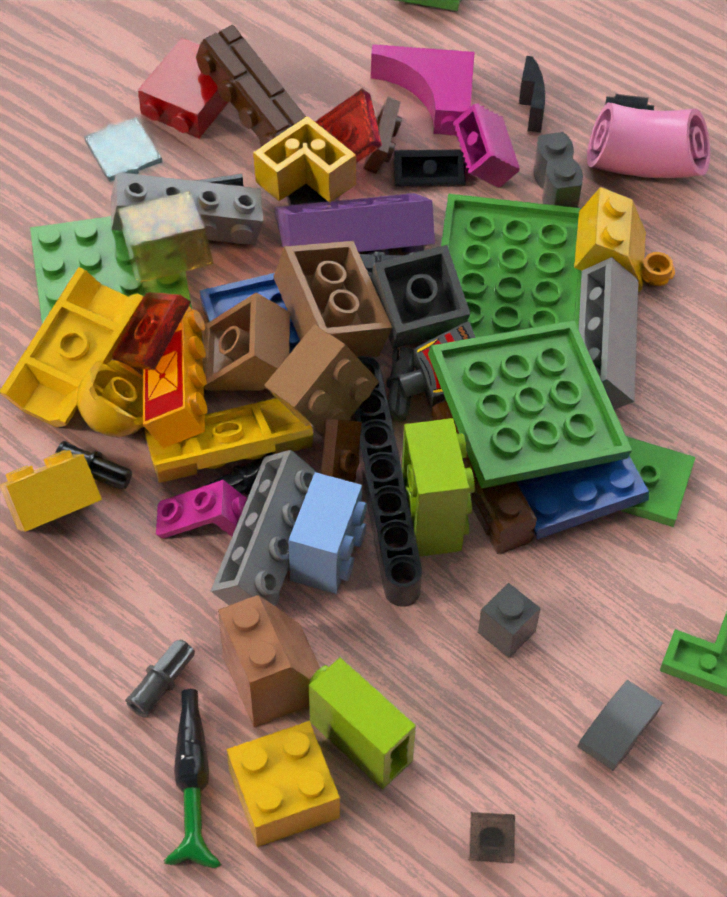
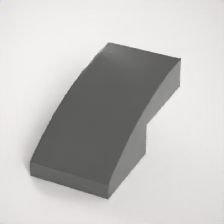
[577,680,663,771]

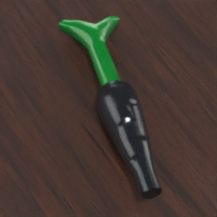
[164,689,222,868]

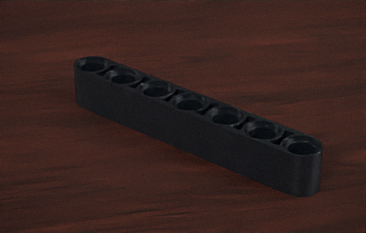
[351,356,422,607]

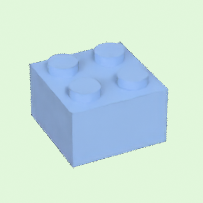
[288,472,367,594]

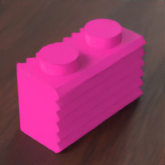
[453,103,520,188]

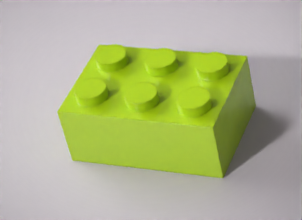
[402,418,475,557]

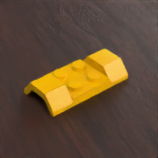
[0,267,145,427]
[144,398,313,483]

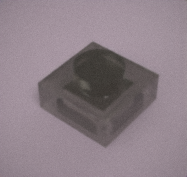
[469,812,515,863]

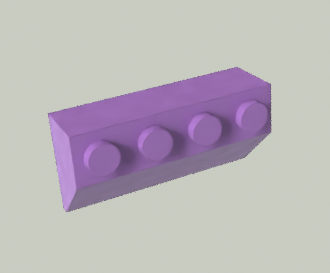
[274,193,435,255]

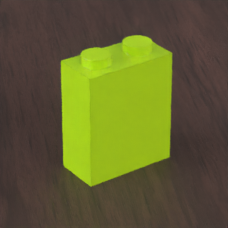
[309,657,416,790]

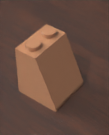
[218,595,320,727]

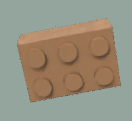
[273,241,392,357]

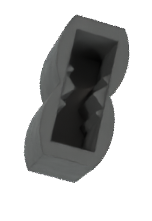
[534,132,583,208]

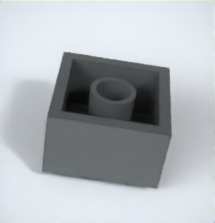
[370,245,470,349]

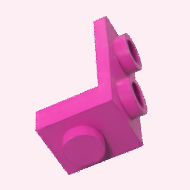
[156,480,247,539]

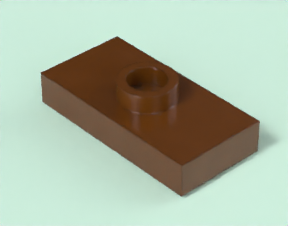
[321,419,362,483]

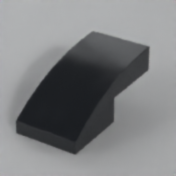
[519,55,545,133]

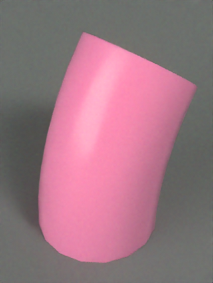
[587,102,710,178]

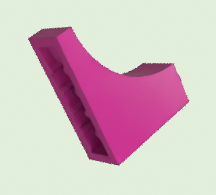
[371,44,475,135]

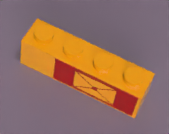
[143,298,208,448]

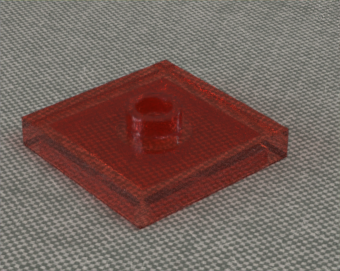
[315,88,382,163]
[112,292,191,370]

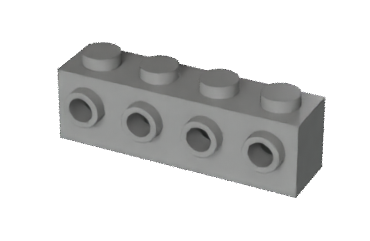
[111,172,263,245]
[579,257,639,410]
[211,450,318,606]

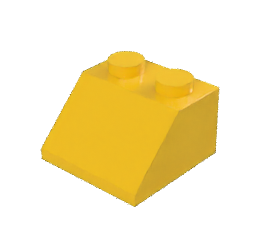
[574,187,646,293]

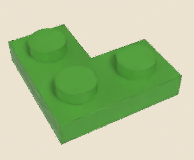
[660,612,727,696]

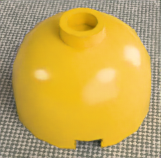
[77,360,143,438]

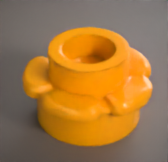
[642,252,675,286]

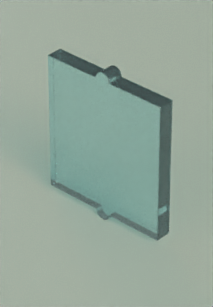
[84,117,162,182]

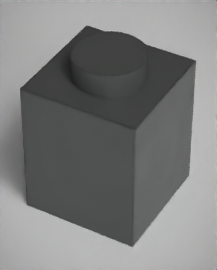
[478,583,540,658]

